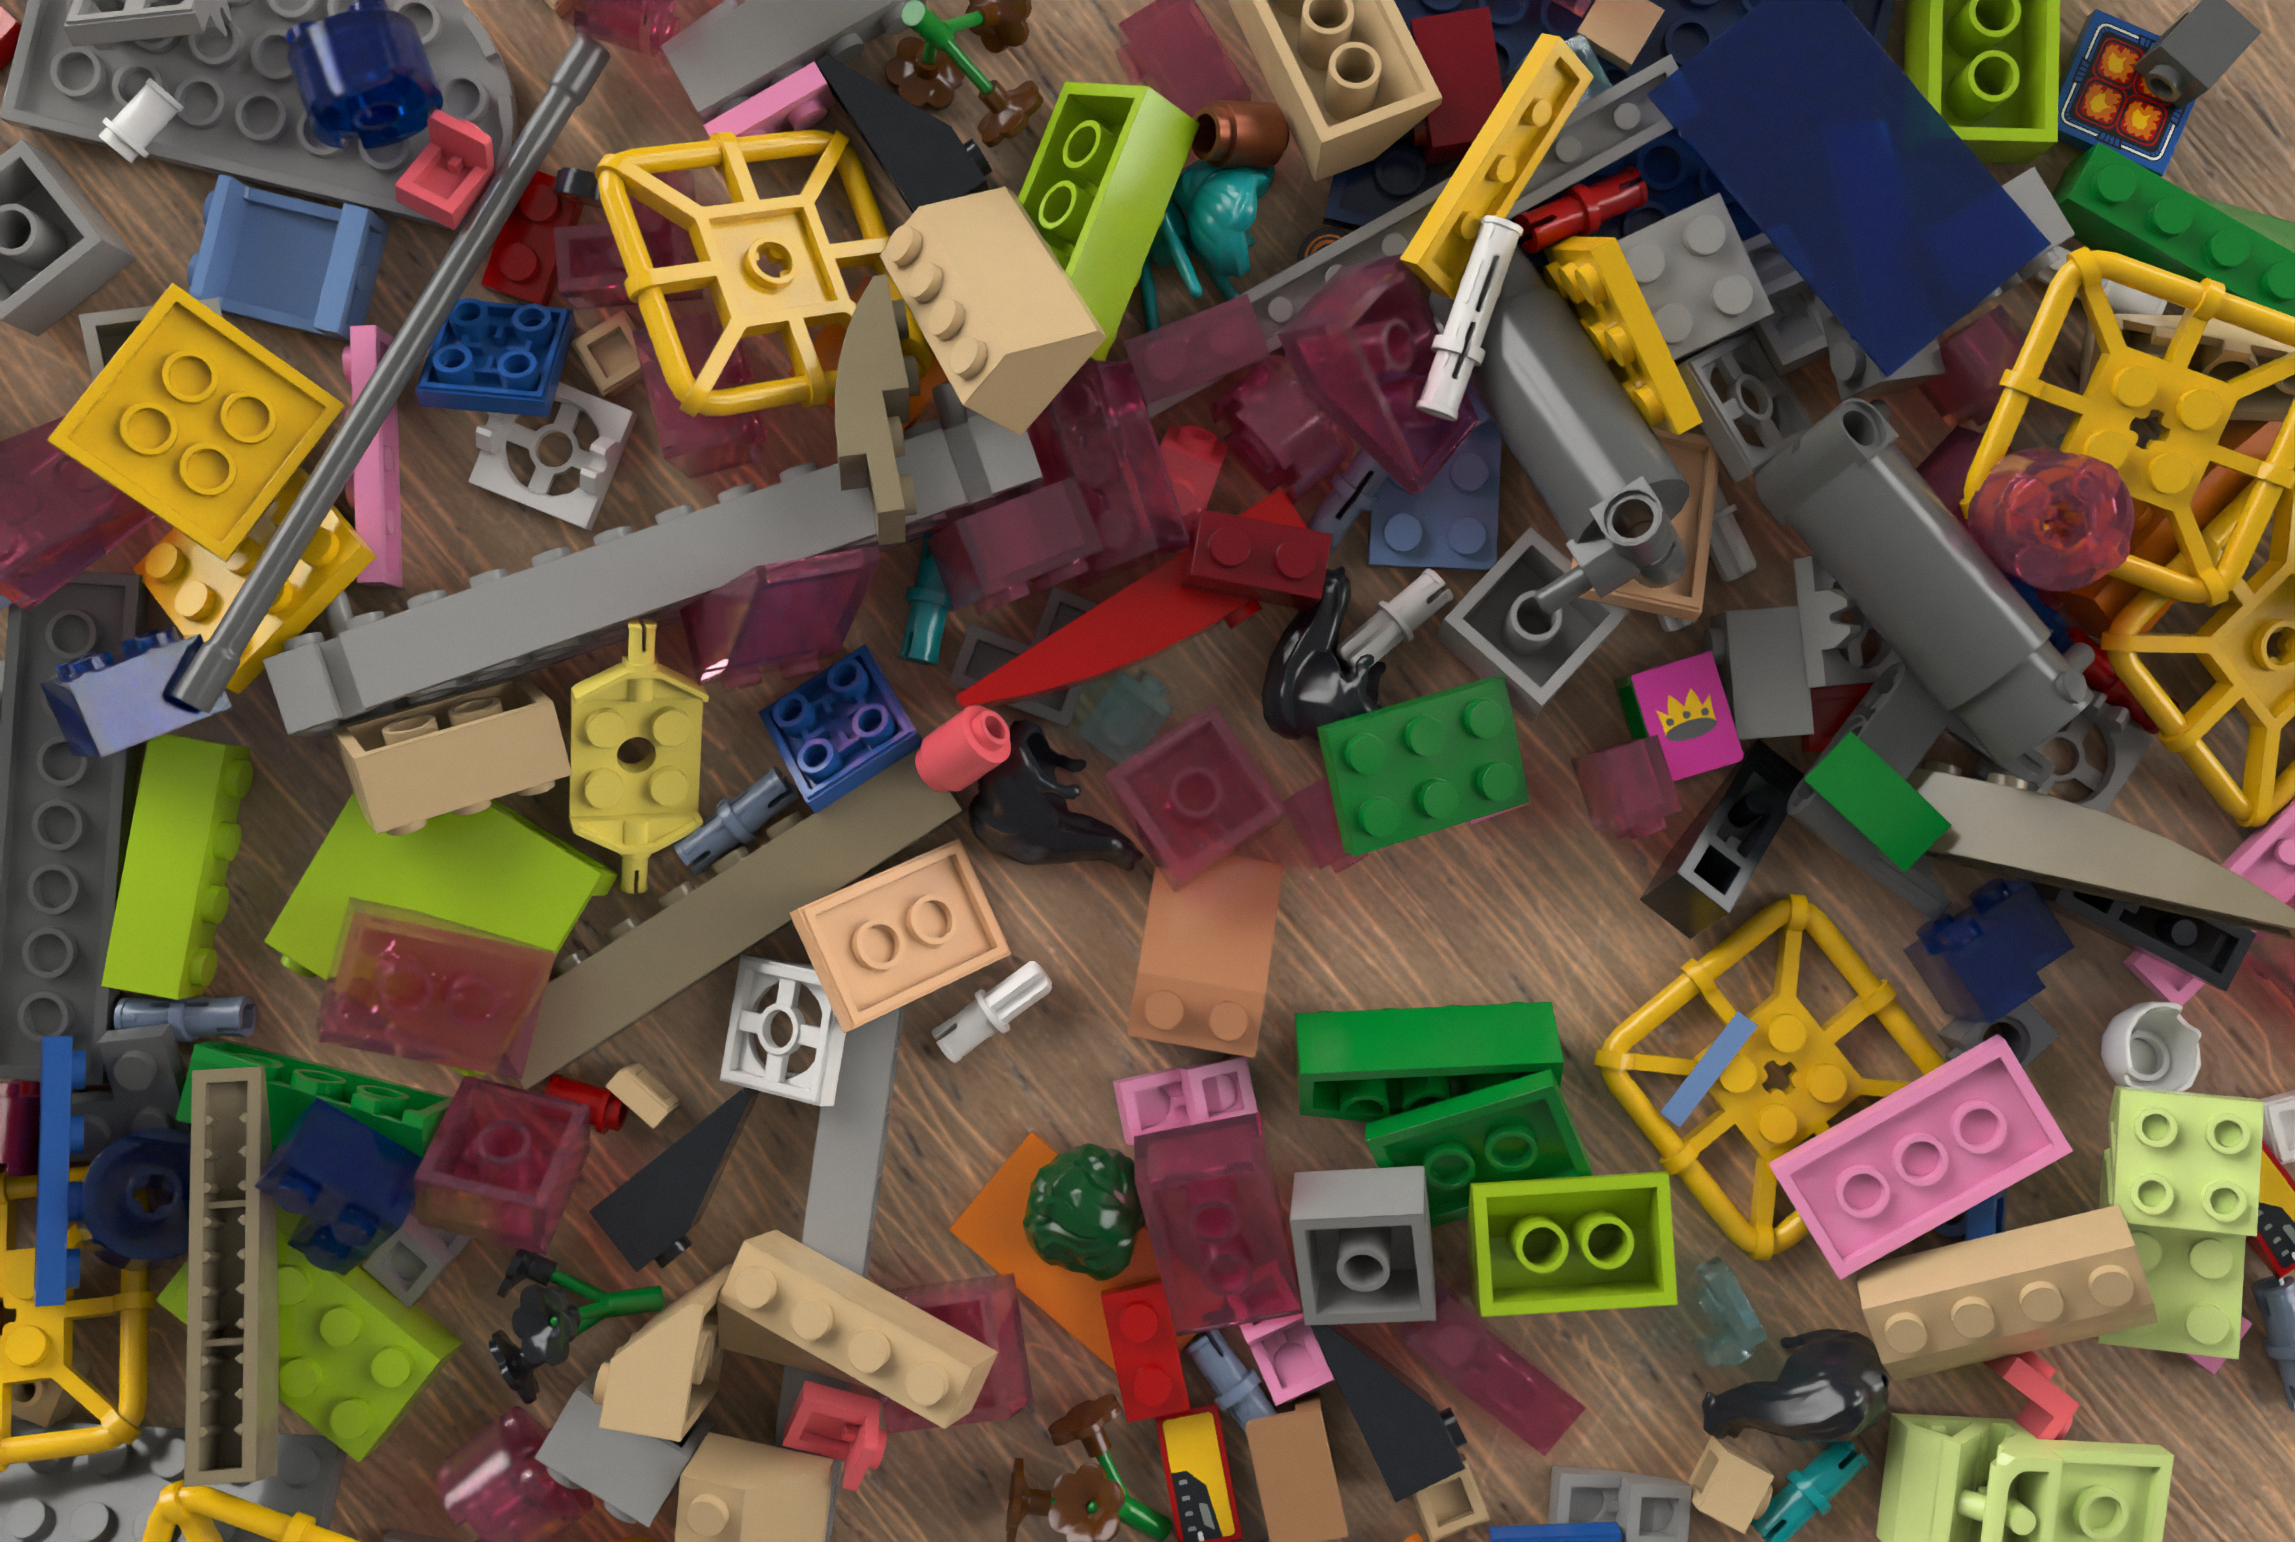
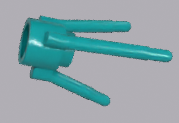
[1139,200,1239,345]

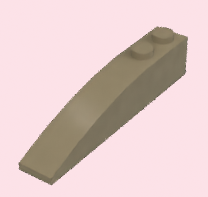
[1906,760,2295,940]
[184,1067,279,1487]

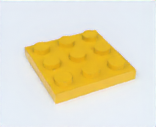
[1542,236,1703,435]
[47,282,345,563]
[133,467,377,694]

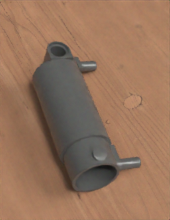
[1387,244,1689,615]
[1755,398,2095,765]

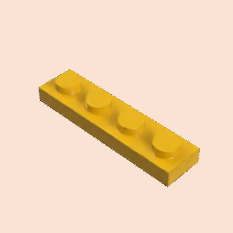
[1400,33,1594,300]

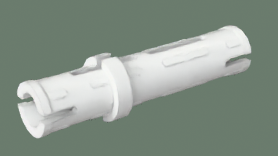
[1416,215,1523,421]

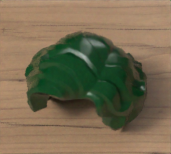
[1023,1143,1150,1281]

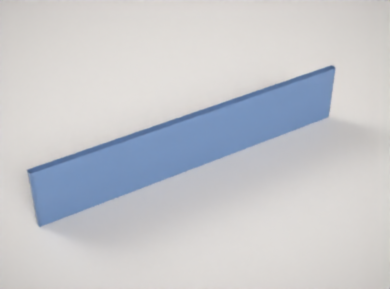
[1660,1011,1758,1128]

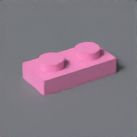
[703,62,836,137]

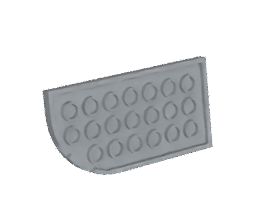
[0,0,520,241]

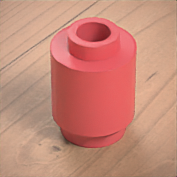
[915,705,1011,793]

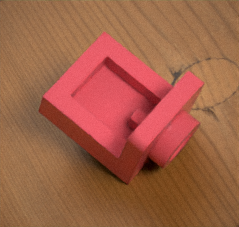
[394,109,495,230]
[1138,425,1228,532]
[1983,1351,2081,1440]
[782,1380,887,1492]

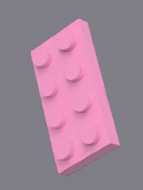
[1768,1034,2073,1280]

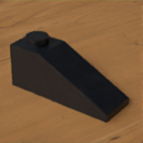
[816,55,992,214]
[1640,739,1804,939]
[2024,881,2257,991]
[589,1087,760,1272]
[1310,1324,1468,1502]

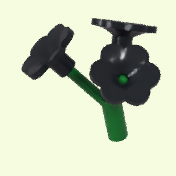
[488,1223,663,1405]

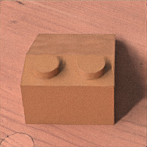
[1126,842,1284,1058]

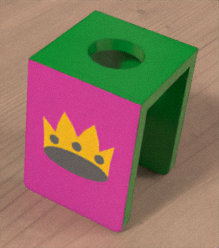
[1613,651,1744,784]

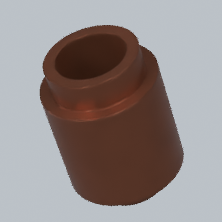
[1191,100,1290,168]

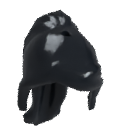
[1261,566,1387,750]
[968,720,1144,871]
[1702,1328,1890,1443]

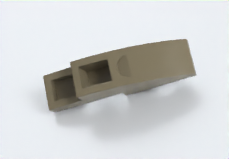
[835,274,920,546]

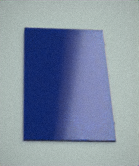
[1647,0,2051,378]

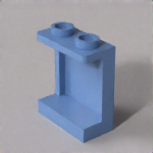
[187,174,390,344]

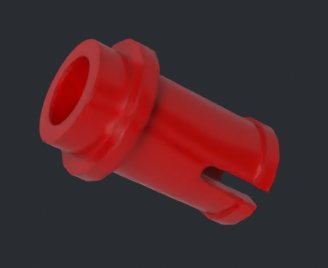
[542,1073,629,1134]

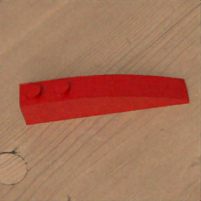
[954,488,1309,712]

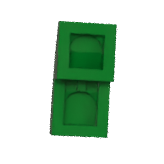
[1804,731,1952,873]

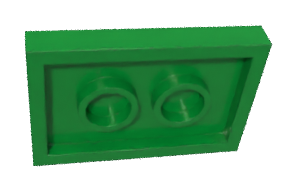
[1317,676,1530,857]
[1365,1069,1594,1228]

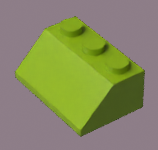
[1466,1171,1678,1317]

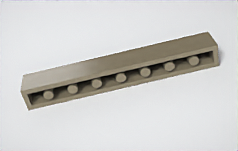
[500,747,967,1090]

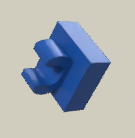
[1936,1188,2007,1241]

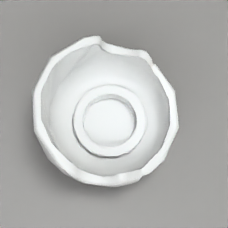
[2101,1002,2202,1092]

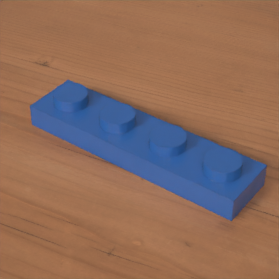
[34,1036,86,1307]

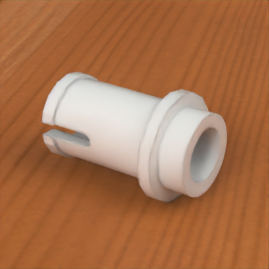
[98,78,184,164]

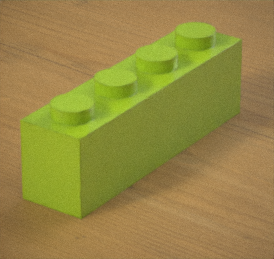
[101,731,253,1000]

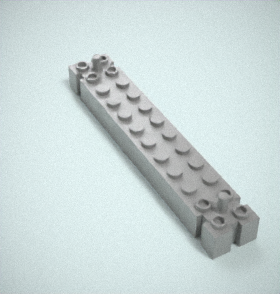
[263,382,1048,739]

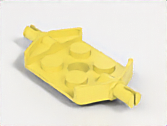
[568,619,709,894]

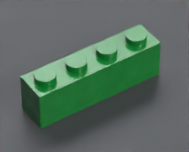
[2051,142,2295,317]
[1294,1002,1564,1122]
[175,1038,465,1189]

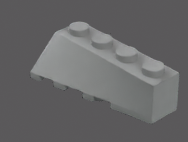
[660,0,927,124]

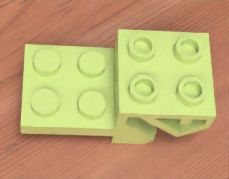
[2095,1086,2264,1360]
[1876,1413,2174,1542]

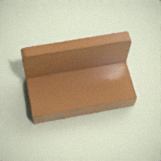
[1246,1392,1348,1542]

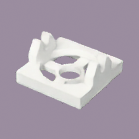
[468,382,638,531]
[720,954,846,1106]

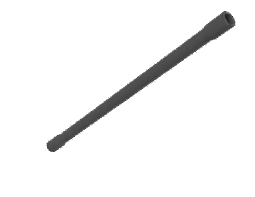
[171,34,611,714]

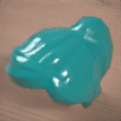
[1172,159,1275,279]

